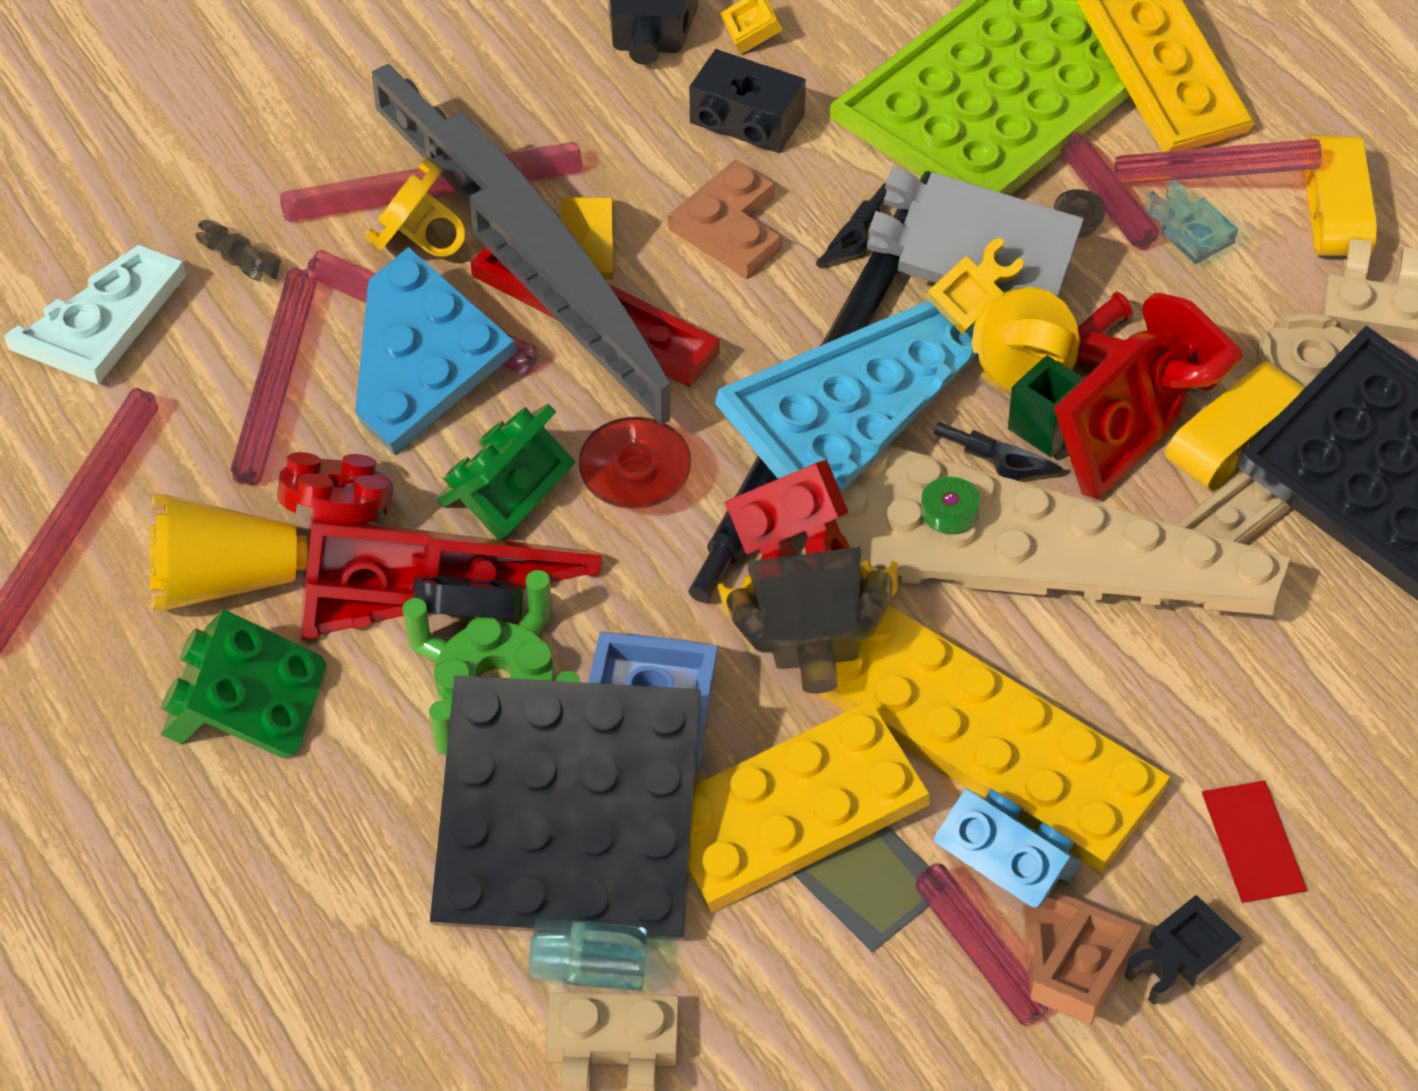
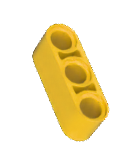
[1303,135,1377,257]
[1165,361,1305,492]

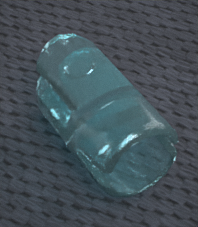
[528,917,648,991]

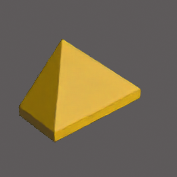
[561,197,614,280]

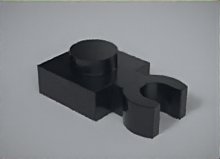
[1124,895,1242,1005]

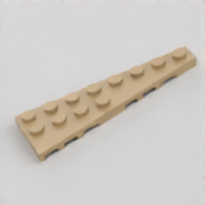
[797,445,1291,615]

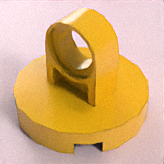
[363,156,465,257]
[971,287,1080,394]

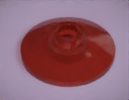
[579,417,691,509]

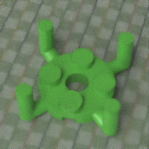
[403,570,580,755]

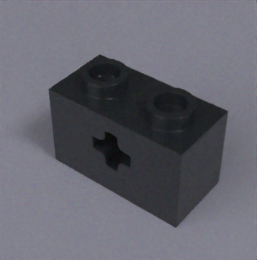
[689,49,806,153]

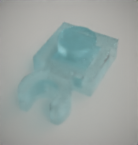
[1145,180,1238,264]

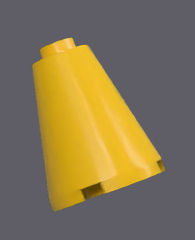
[150,494,308,611]

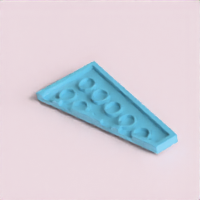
[715,300,978,493]

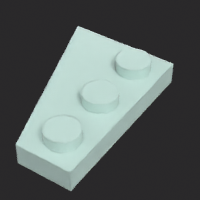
[3,245,186,385]

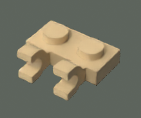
[1322,238,1418,343]
[545,992,679,1091]

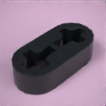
[412,575,524,618]

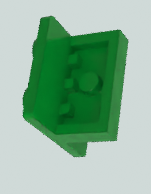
[436,403,576,539]

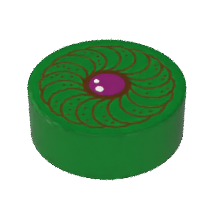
[921,477,979,534]

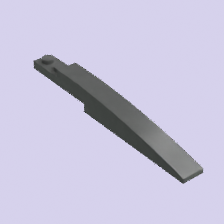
[371,63,670,426]

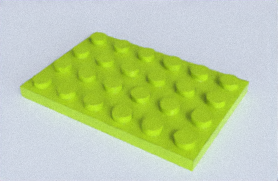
[830,0,1130,196]

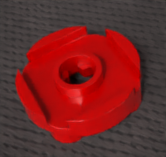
[277,452,394,525]

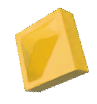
[720,0,783,55]

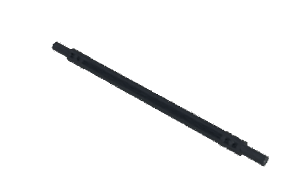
[688,171,931,603]

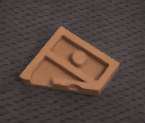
[1022,890,1142,1025]

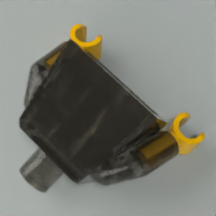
[718,547,898,694]

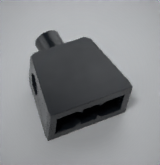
[608,0,698,65]

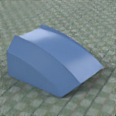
[588,632,718,770]

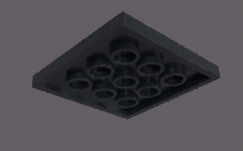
[1235,325,1418,601]
[430,675,701,941]

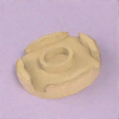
[1256,313,1356,387]

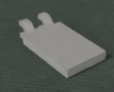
[867,166,1084,297]

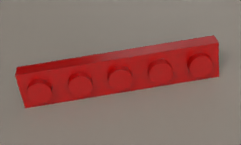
[470,247,720,388]

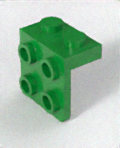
[161,609,326,758]

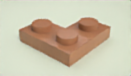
[668,159,781,279]

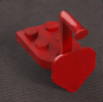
[1054,291,1243,500]

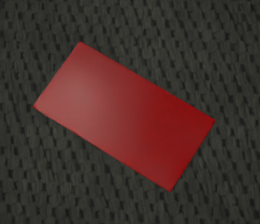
[1201,780,1307,903]

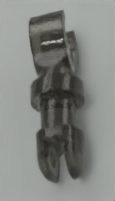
[195,219,281,282]

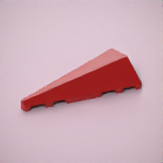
[301,516,602,639]

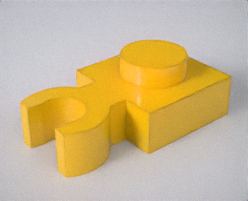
[926,237,1025,335]

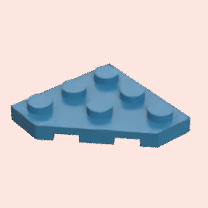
[355,247,517,455]

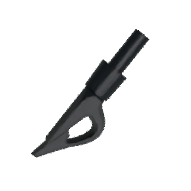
[816,183,887,268]
[934,422,1063,482]

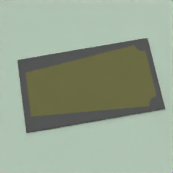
[792,827,951,952]

